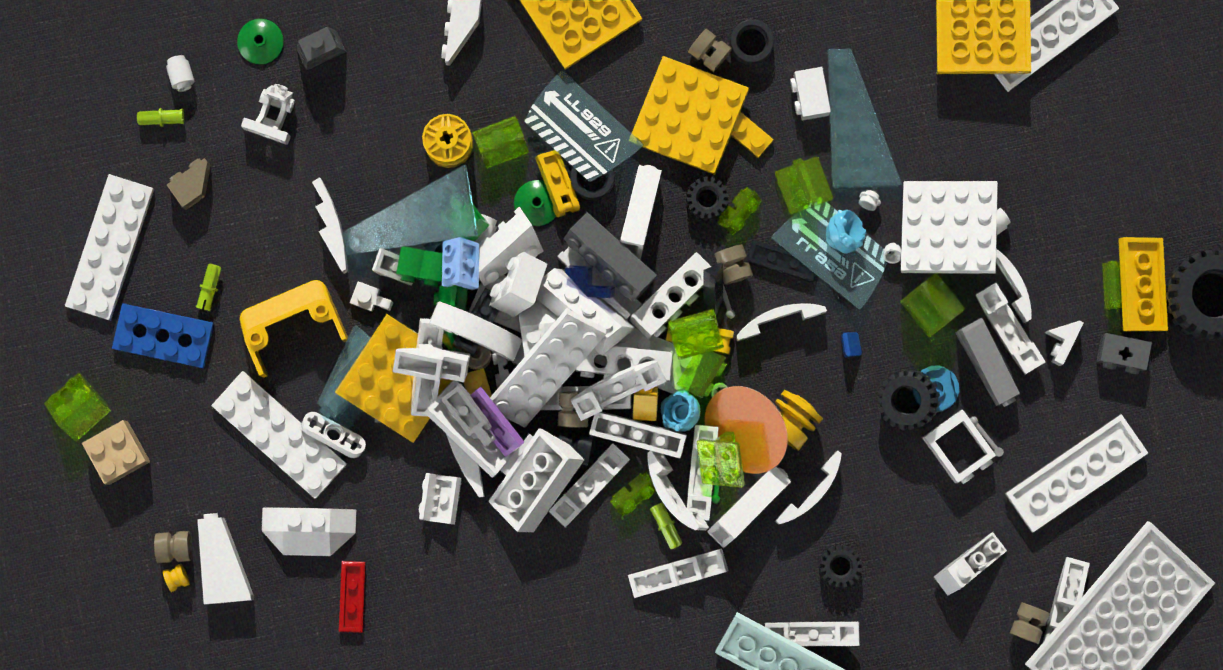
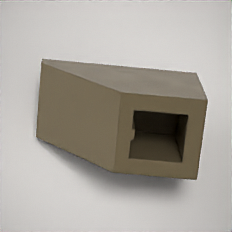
[167,158,211,210]

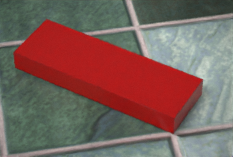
[339,561,366,633]

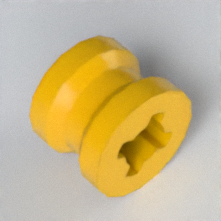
[163,564,190,592]

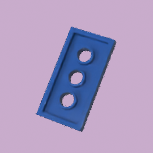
[112,303,214,368]

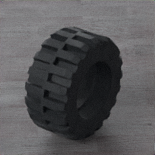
[1166,250,1223,341]

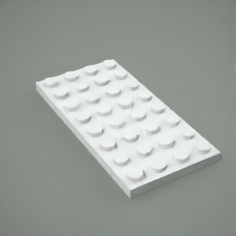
[1025,521,1215,670]

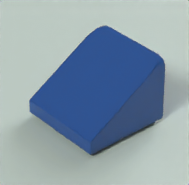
[841,332,862,358]

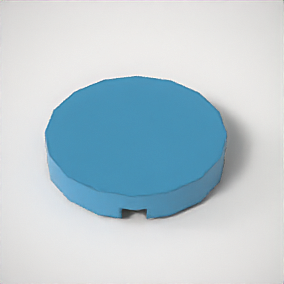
[912,366,959,412]

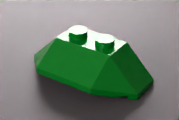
[434,285,469,352]

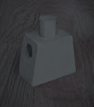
[297,27,346,70]

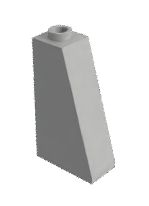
[955,318,1020,407]

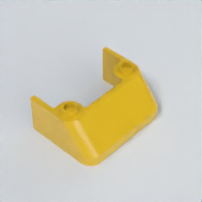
[240,280,350,378]

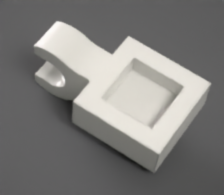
[350,282,393,312]

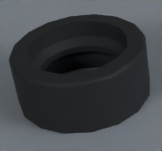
[730,19,774,65]
[571,155,614,201]

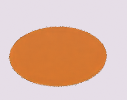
[705,386,788,474]

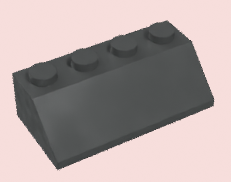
[564,212,656,302]

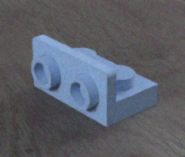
[442,237,479,290]

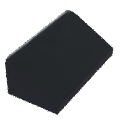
[703,263,723,316]

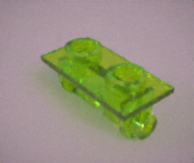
[718,187,761,236]
[1102,261,1122,309]
[610,472,656,516]

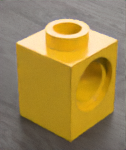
[633,386,658,421]

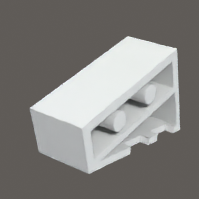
[479,207,544,286]

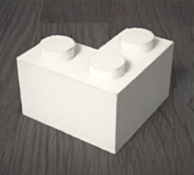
[490,252,547,317]

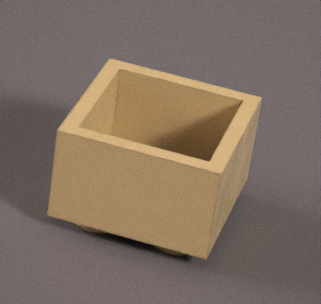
[82,420,150,485]

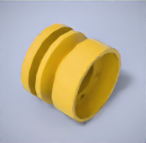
[422,114,473,168]
[775,389,823,451]

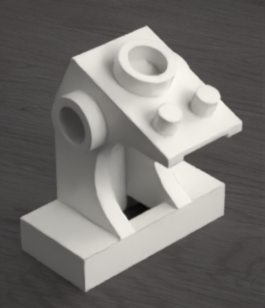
[241,84,295,145]

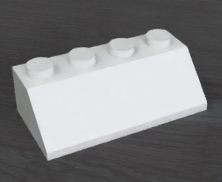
[536,268,635,355]
[488,429,584,532]

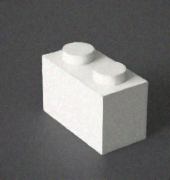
[790,67,831,120]

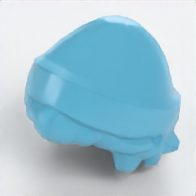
[826,210,866,254]
[661,390,700,432]

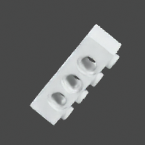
[629,252,711,340]
[576,346,673,385]
[589,412,686,458]

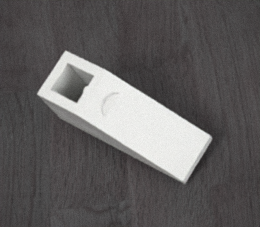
[442,0,482,66]
[934,532,1007,595]

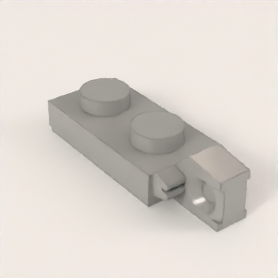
[441,384,496,447]

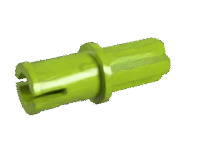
[137,108,184,127]
[196,264,221,311]
[650,502,682,549]

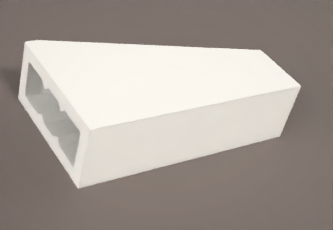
[620,165,662,260]
[707,467,791,548]
[198,513,254,604]

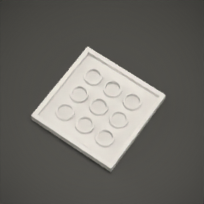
[901,181,998,273]

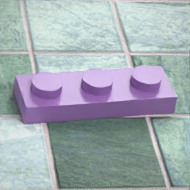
[470,387,524,457]

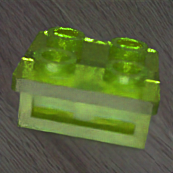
[472,116,529,168]
[775,157,833,215]
[667,309,724,360]
[676,344,727,399]
[696,431,745,487]

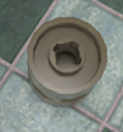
[688,28,732,72]
[714,244,753,285]
[461,345,492,370]
[558,392,589,427]
[154,531,192,563]
[1010,602,1050,644]

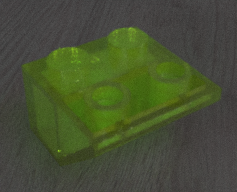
[900,273,965,338]
[44,373,111,442]

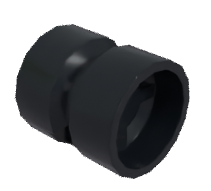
[559,430,593,466]

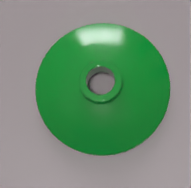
[237,19,284,65]
[514,180,556,226]

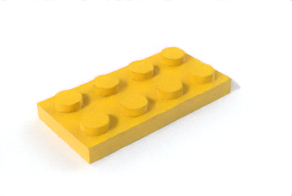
[1119,237,1168,331]

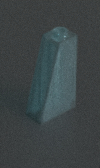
[317,325,370,420]

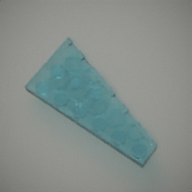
[827,49,902,188]
[343,165,478,255]

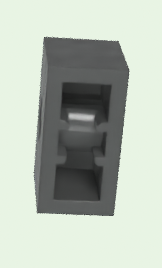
[1096,333,1152,374]

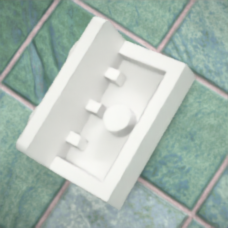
[419,473,461,525]

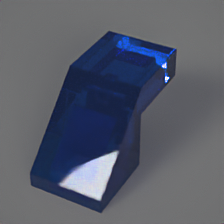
[565,265,615,298]

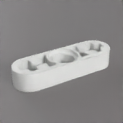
[301,412,366,458]

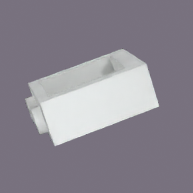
[922,410,996,484]

